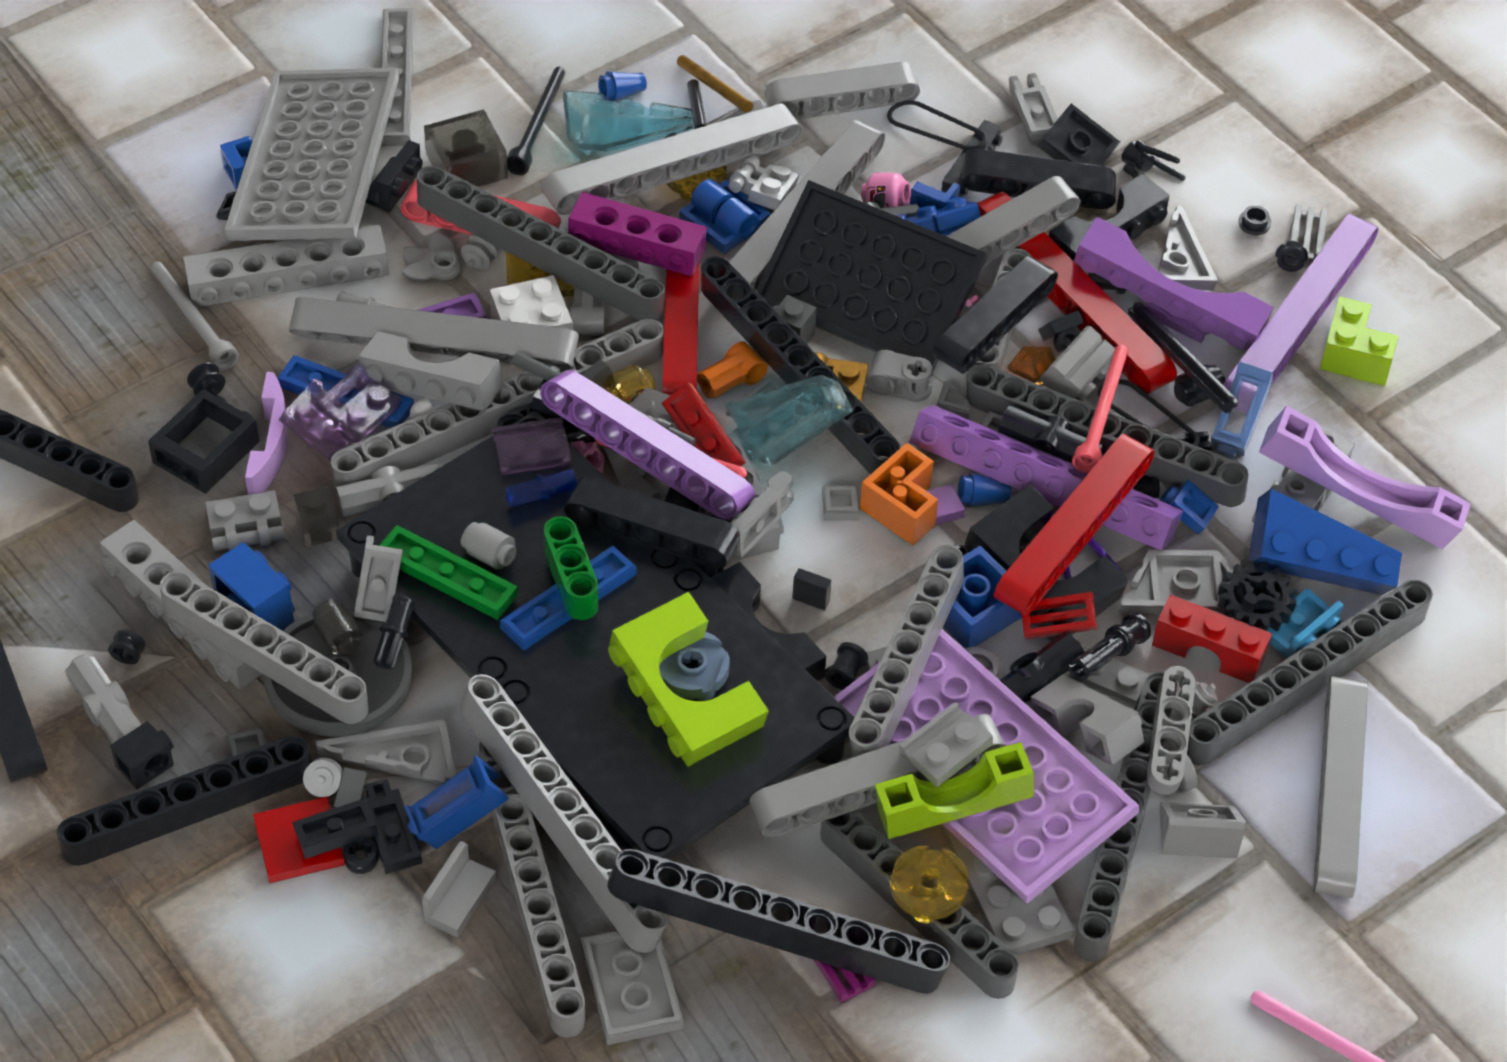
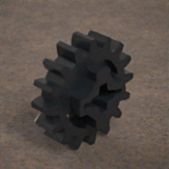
[1217,560,1297,632]

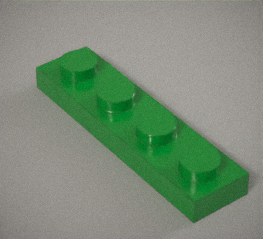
[379,525,518,620]

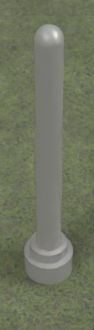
[151,261,239,371]

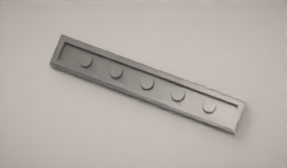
[381,8,414,146]

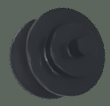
[187,362,226,396]

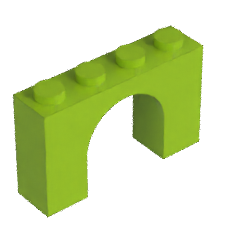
[608,592,769,767]

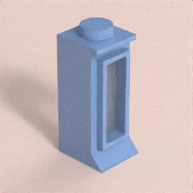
[1211,361,1273,457]

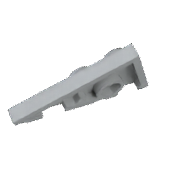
[1158,206,1218,291]
[316,719,456,785]

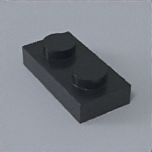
[292,798,378,859]

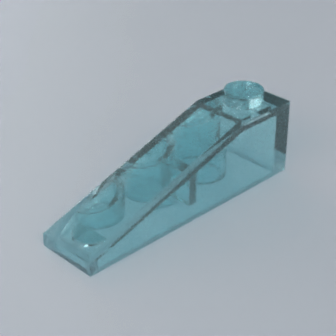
[563,90,694,154]

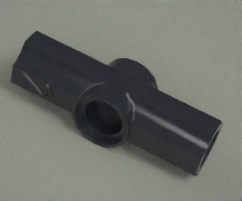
[998,405,1105,463]
[1000,632,1085,703]

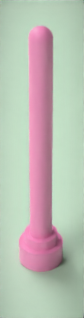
[1250,991,1386,1062]

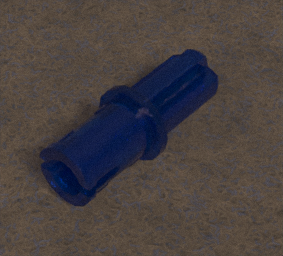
[505,469,577,507]

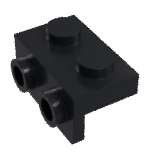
[365,140,423,212]

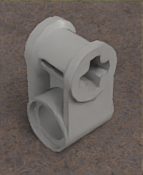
[865,350,932,402]

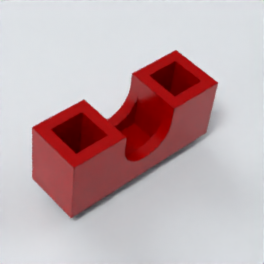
[1152,594,1272,683]

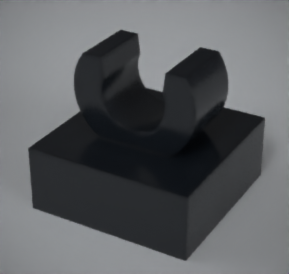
[1038,311,1084,352]

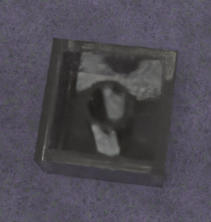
[424,109,508,187]

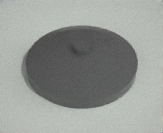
[263,608,413,737]

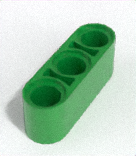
[544,516,598,620]

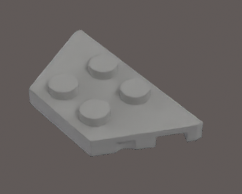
[1119,549,1233,614]

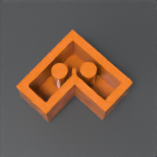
[859,443,938,546]

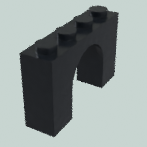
[964,485,1129,637]

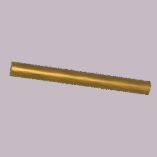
[677,55,753,113]

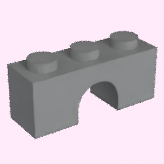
[1031,675,1144,765]

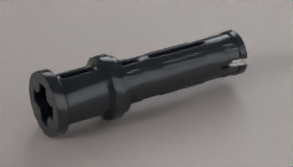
[1068,613,1151,681]

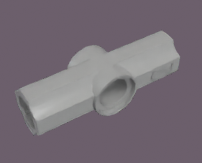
[335,462,440,516]
[65,654,141,744]

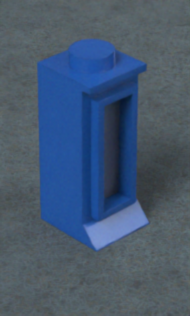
[404,755,509,849]

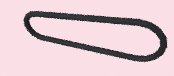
[887,100,987,150]
[1098,379,1200,446]

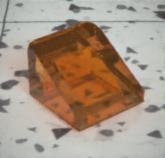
[1007,346,1056,386]

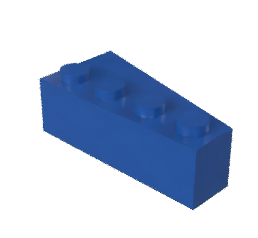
[1248,488,1402,595]

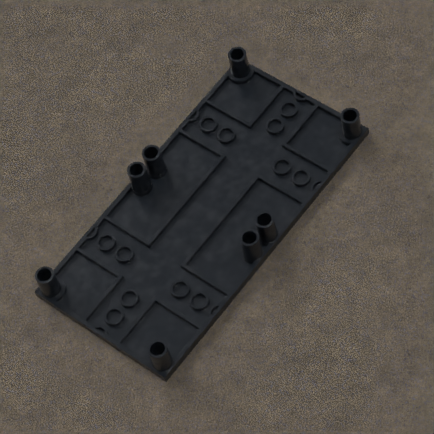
[336,410,855,861]

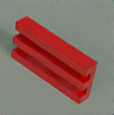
[1022,592,1098,640]

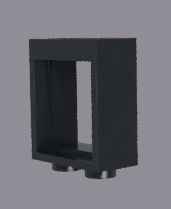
[148,389,260,494]

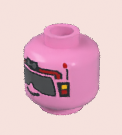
[861,172,911,208]

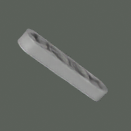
[1146,666,1196,795]

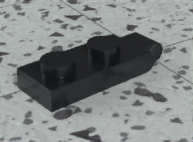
[362,779,422,874]

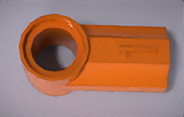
[697,341,768,399]

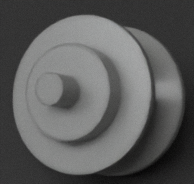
[461,235,497,270]
[1192,681,1219,718]
[303,757,343,797]

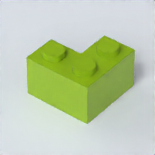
[1320,296,1399,386]

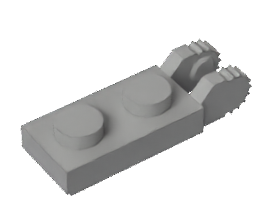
[1008,73,1058,142]
[730,471,794,559]

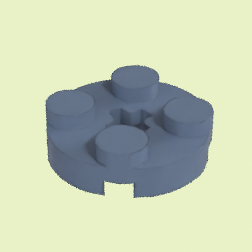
[659,632,730,701]

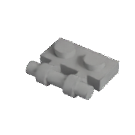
[729,155,799,210]
[205,490,285,552]

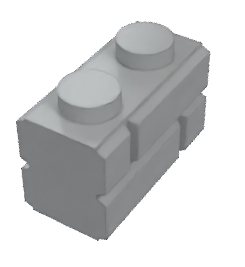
[1040,326,1115,401]

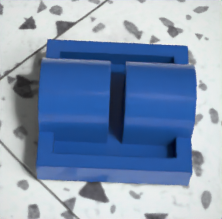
[679,179,771,254]

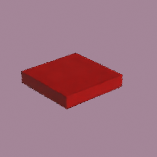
[253,797,345,883]

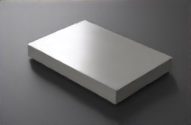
[581,930,684,1045]

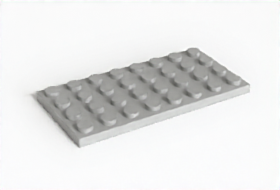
[224,68,399,241]

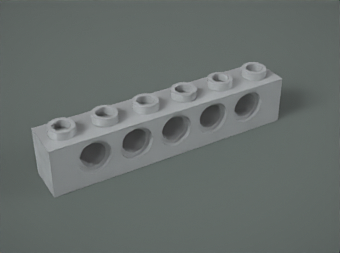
[183,225,389,307]
[100,519,262,690]

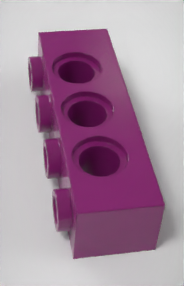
[568,192,707,277]

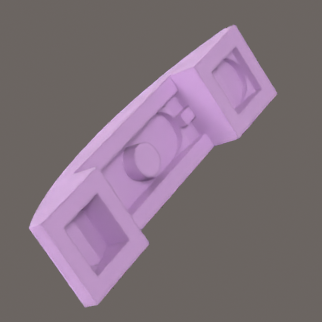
[245,372,288,495]

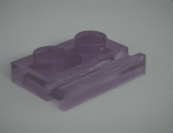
[492,417,571,475]

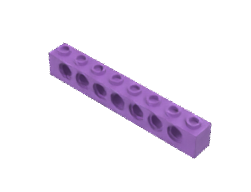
[909,405,1184,550]

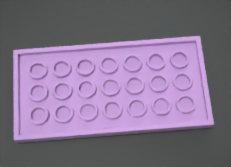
[834,629,1139,904]

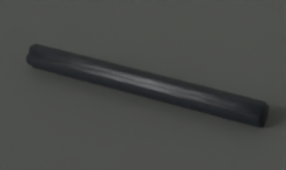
[1128,302,1238,413]

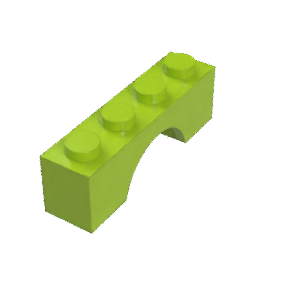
[875,742,1034,839]

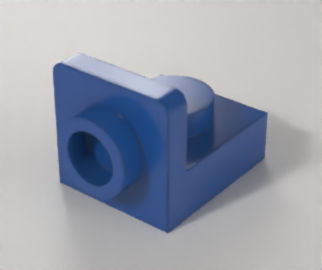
[220,136,252,191]
[910,181,960,209]
[1160,479,1219,534]

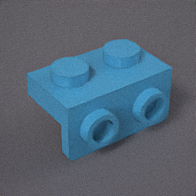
[1267,588,1344,659]

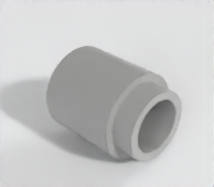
[461,522,516,570]

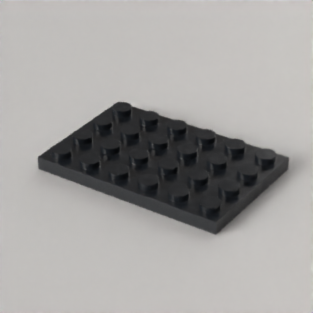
[756,180,988,373]

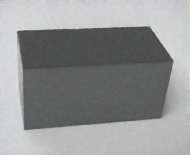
[333,767,367,809]

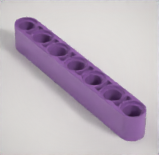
[540,370,755,520]

